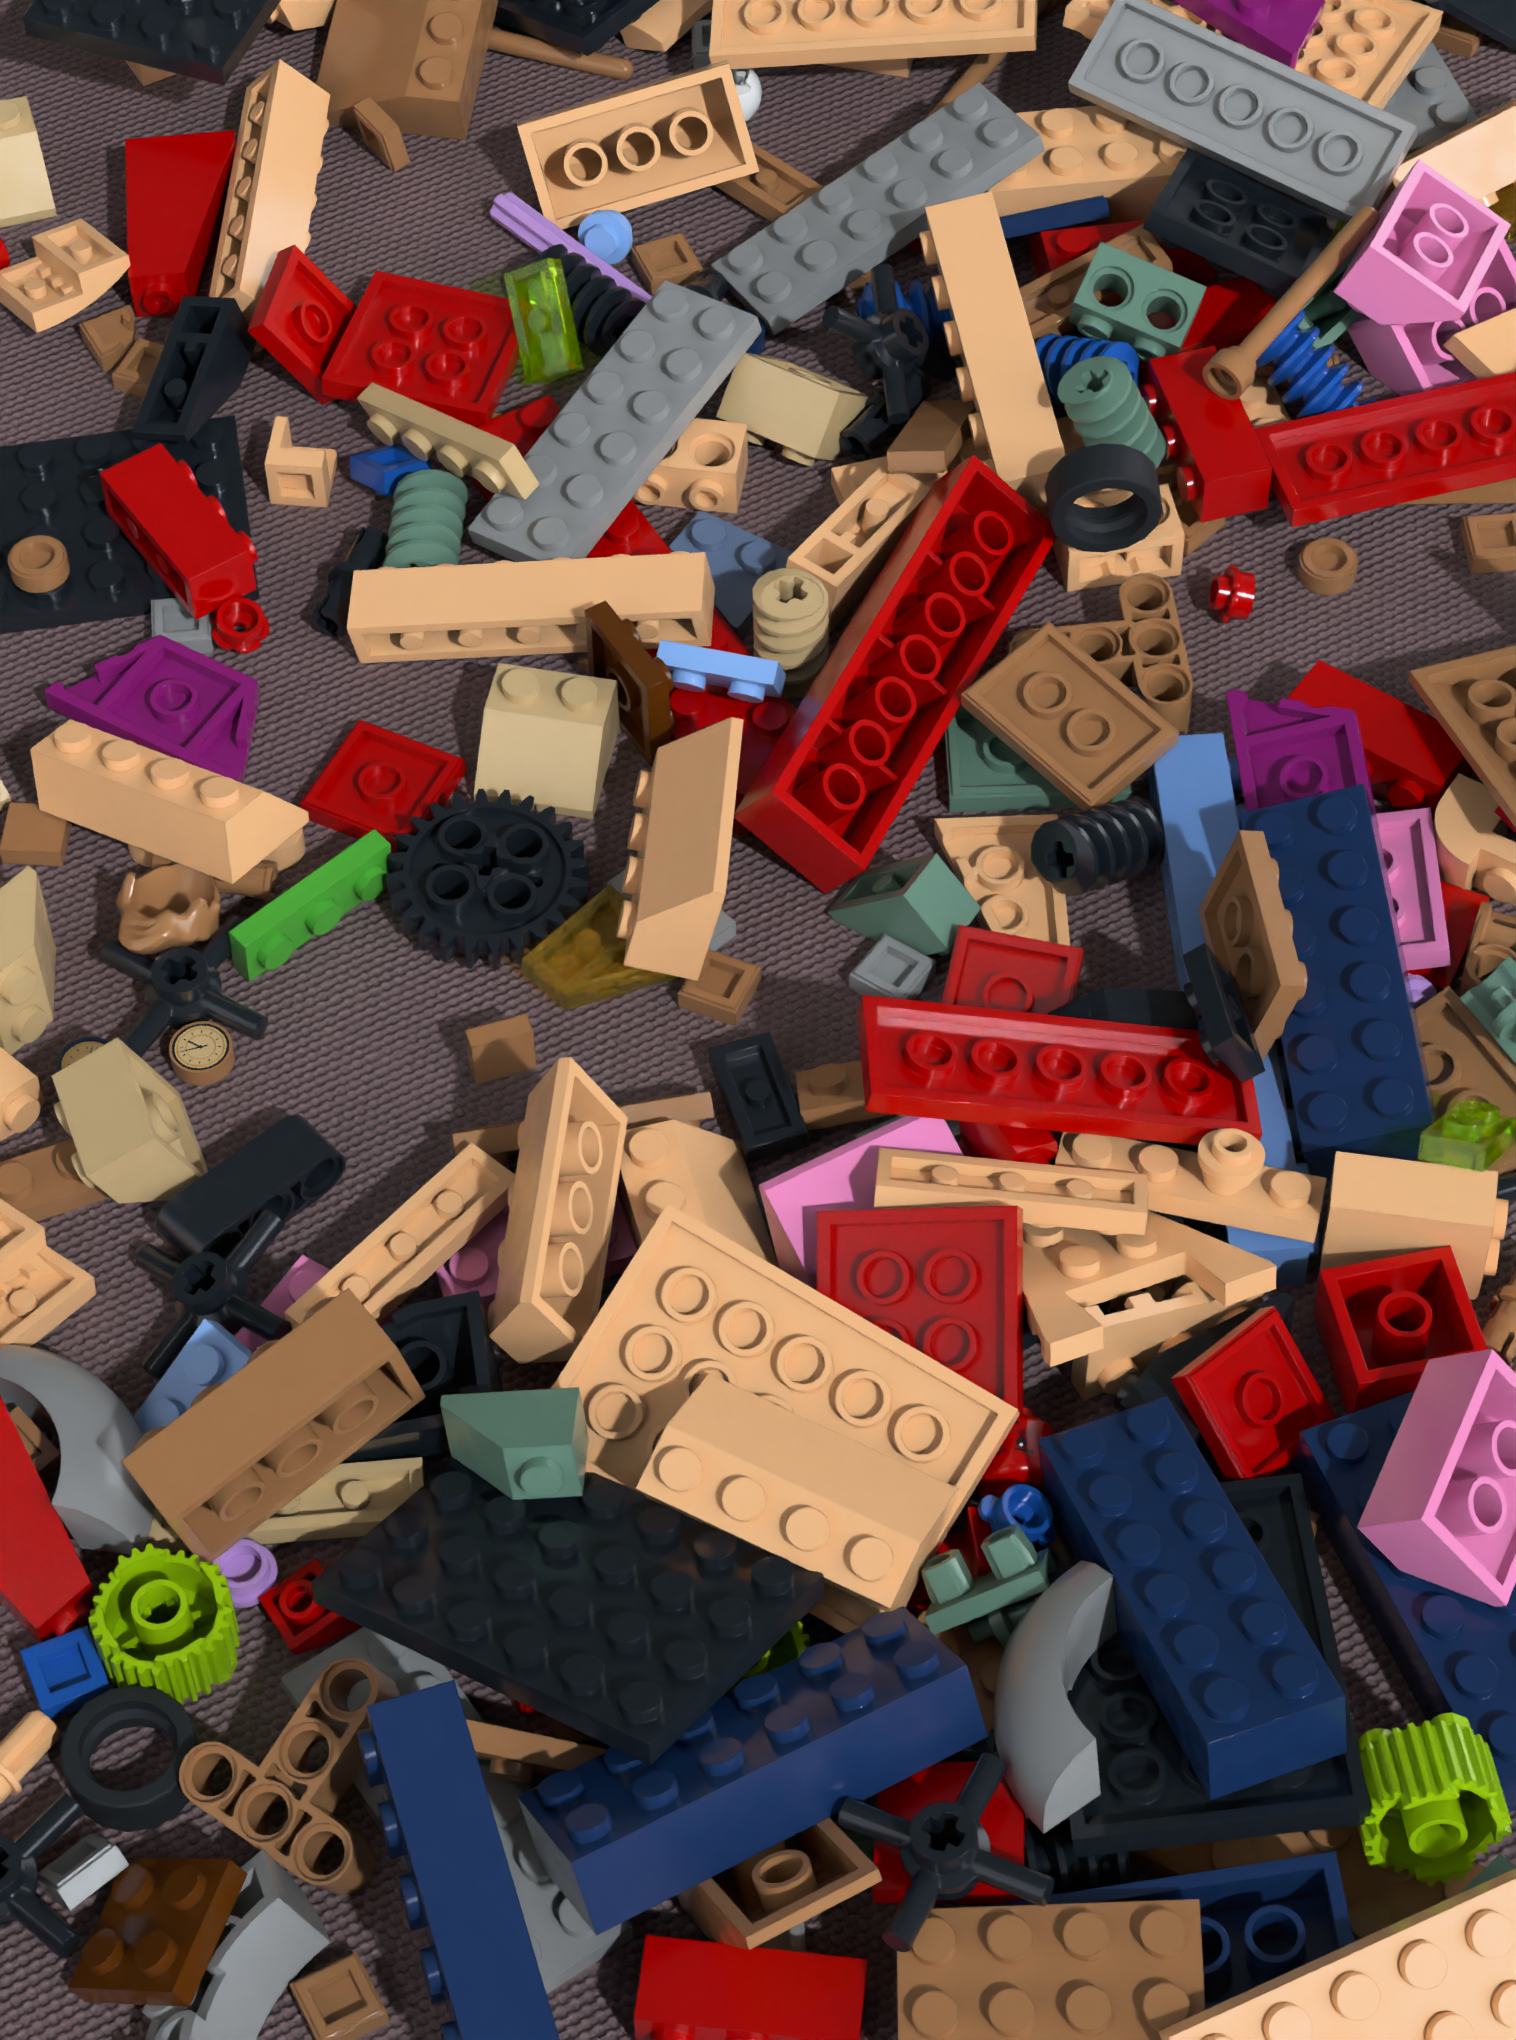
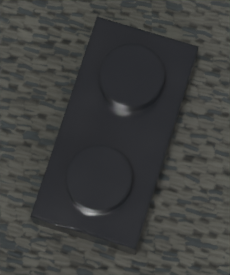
[1182,943,1265,1083]
[708,1032,809,1163]

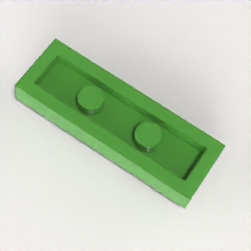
[229,829,391,982]

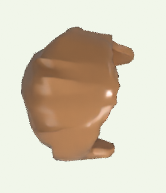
[116,863,221,955]

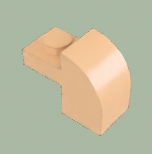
[1433,773,1516,906]

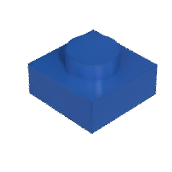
[350,444,431,496]
[20,1626,111,1720]

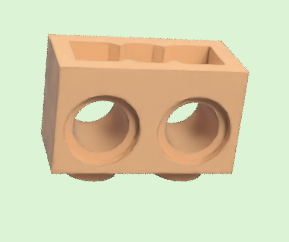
[631,418,748,514]
[1052,484,1185,592]

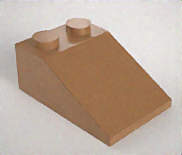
[677,1817,882,1950]

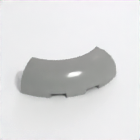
[0,1345,155,1555]
[993,1561,1118,1834]
[142,1849,331,2040]

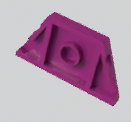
[1172,0,1325,69]
[44,635,260,783]
[1226,689,1379,828]

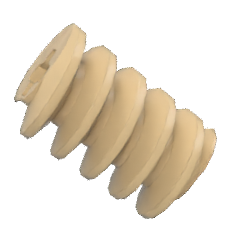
[752,568,829,698]

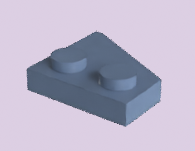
[669,510,793,640]

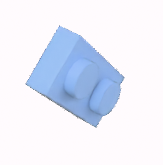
[656,639,786,703]
[134,1319,252,1435]

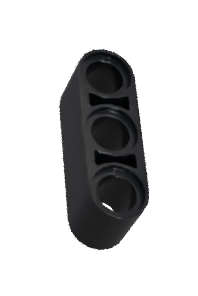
[156,1114,346,1260]

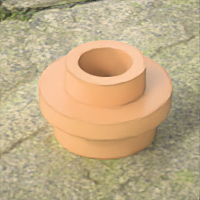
[1197,1128,1265,1190]

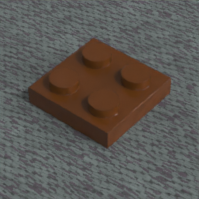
[585,600,675,767]
[68,1858,248,2007]

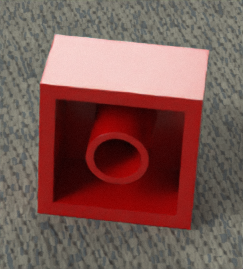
[1313,1246,1488,1414]

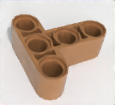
[1009,573,1193,735]
[179,1657,400,1895]

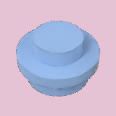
[578,210,633,265]

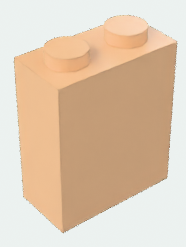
[1318,1151,1508,1301]

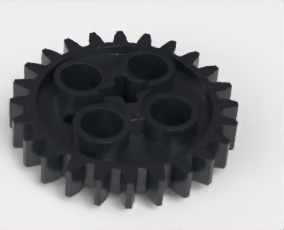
[386,789,589,970]

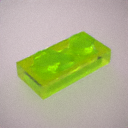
[504,258,584,385]
[1417,1101,1516,1172]

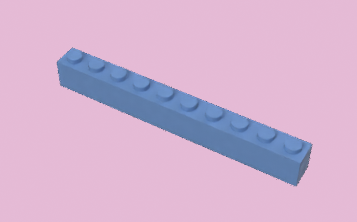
[1146,733,1319,1286]

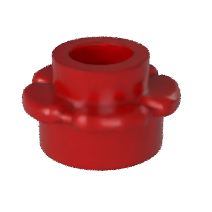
[1209,565,1255,623]
[211,597,270,654]

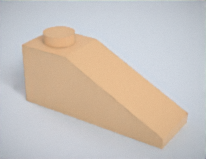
[786,461,931,633]

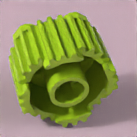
[88,1543,240,1706]
[1357,1712,1512,1886]

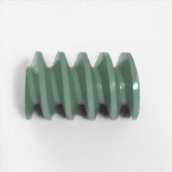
[1057,356,1166,469]
[383,469,468,568]

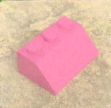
[1334,159,1511,325]
[1347,239,1516,396]
[759,1116,964,1290]
[1357,1349,1516,1607]

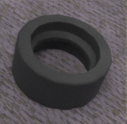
[1045,443,1163,552]
[61,1685,199,1832]

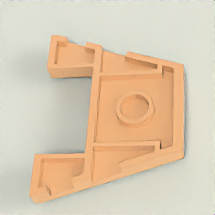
[1023,1210,1276,1367]

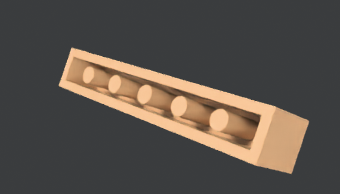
[209,59,330,353]
[919,191,1066,509]
[347,551,715,663]

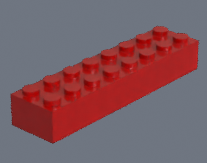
[734,454,1057,894]

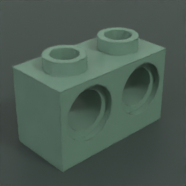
[1069,242,1207,363]

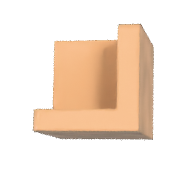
[264,416,338,508]

